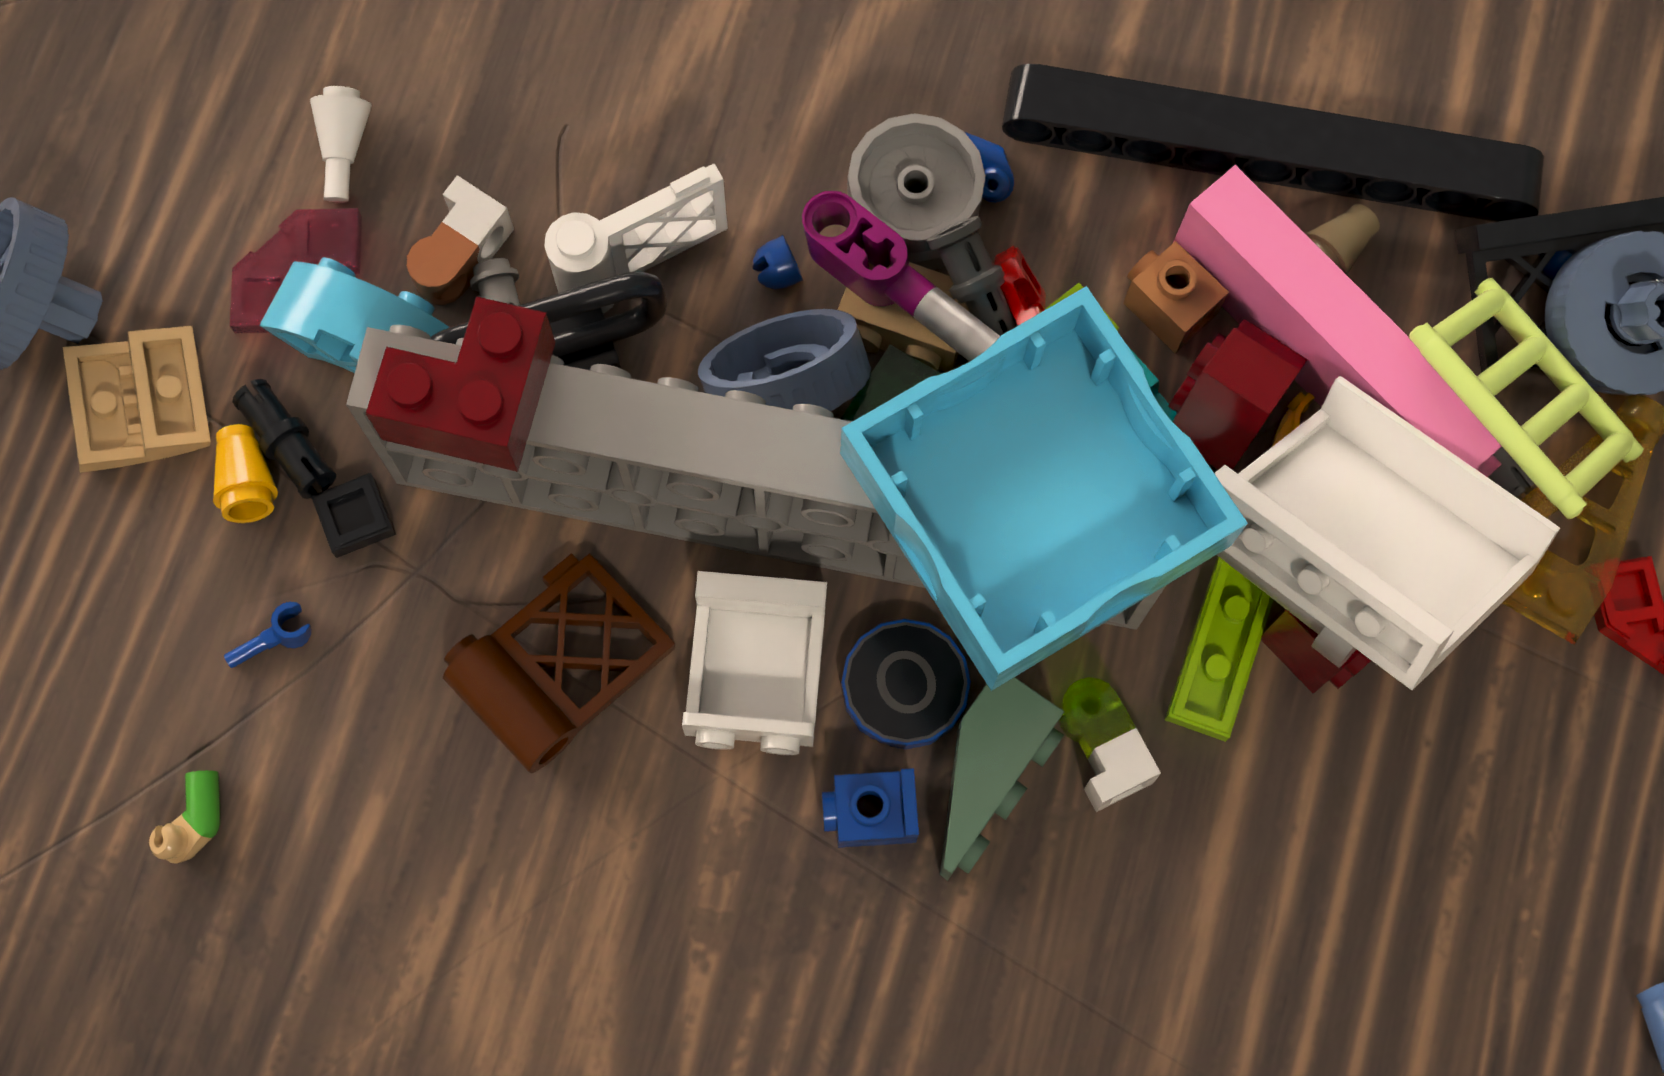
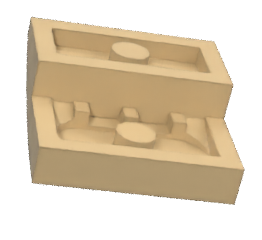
[63,326,211,473]

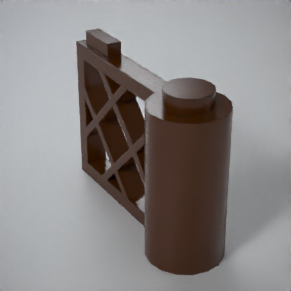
[443,553,675,773]

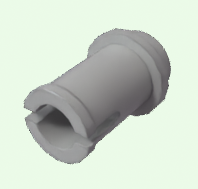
[470,258,520,306]

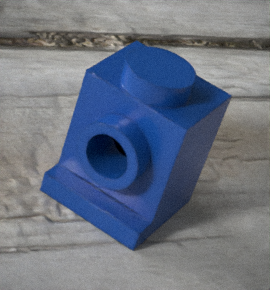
[822,768,919,848]

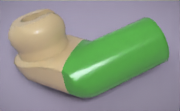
[149,770,220,863]

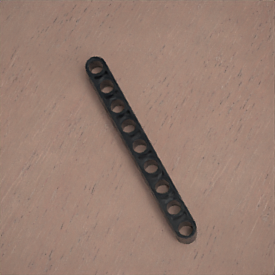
[1002,64,1544,222]

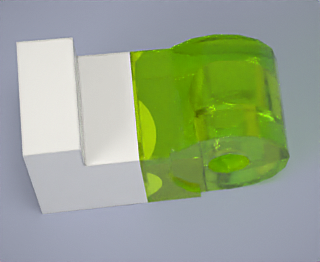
[1059,677,1161,812]

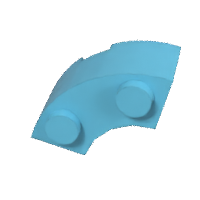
[259,257,449,373]

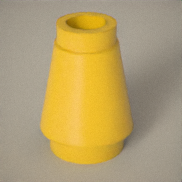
[213,424,278,523]

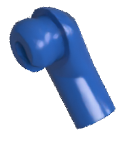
[965,132,1014,203]

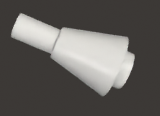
[310,86,372,203]

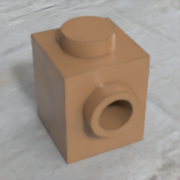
[1123,241,1229,353]

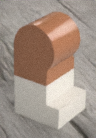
[406,175,514,305]

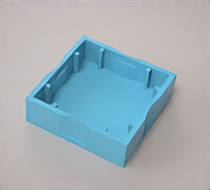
[840,286,1248,691]

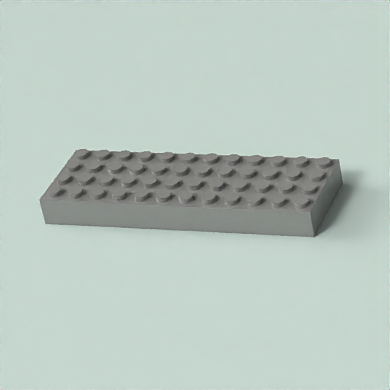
[346,325,1167,630]

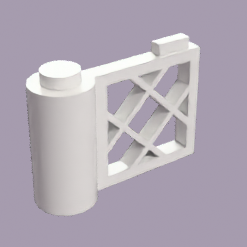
[544,164,728,314]

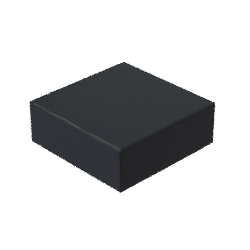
[311,473,396,558]

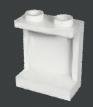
[682,571,827,755]

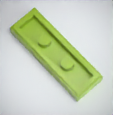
[1165,556,1274,742]

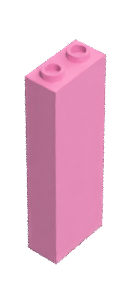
[1173,165,1502,477]

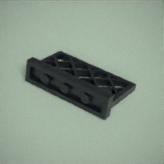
[1455,197,1664,373]

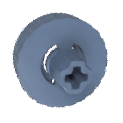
[0,197,103,370]
[1545,231,1664,396]
[698,309,871,411]

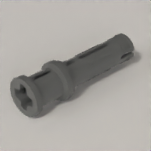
[926,216,1018,336]

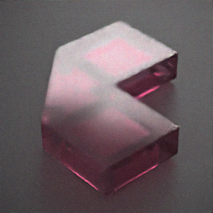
[230,208,362,333]

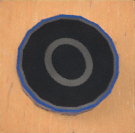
[841,619,971,750]

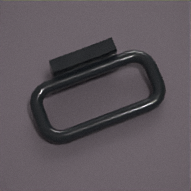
[431,272,667,370]

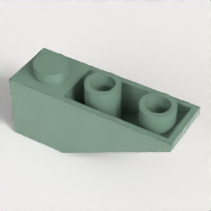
[940,677,1064,881]

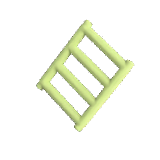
[1409,277,1644,519]

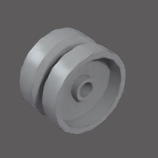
[847,113,986,270]

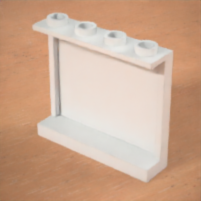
[1214,376,1560,690]

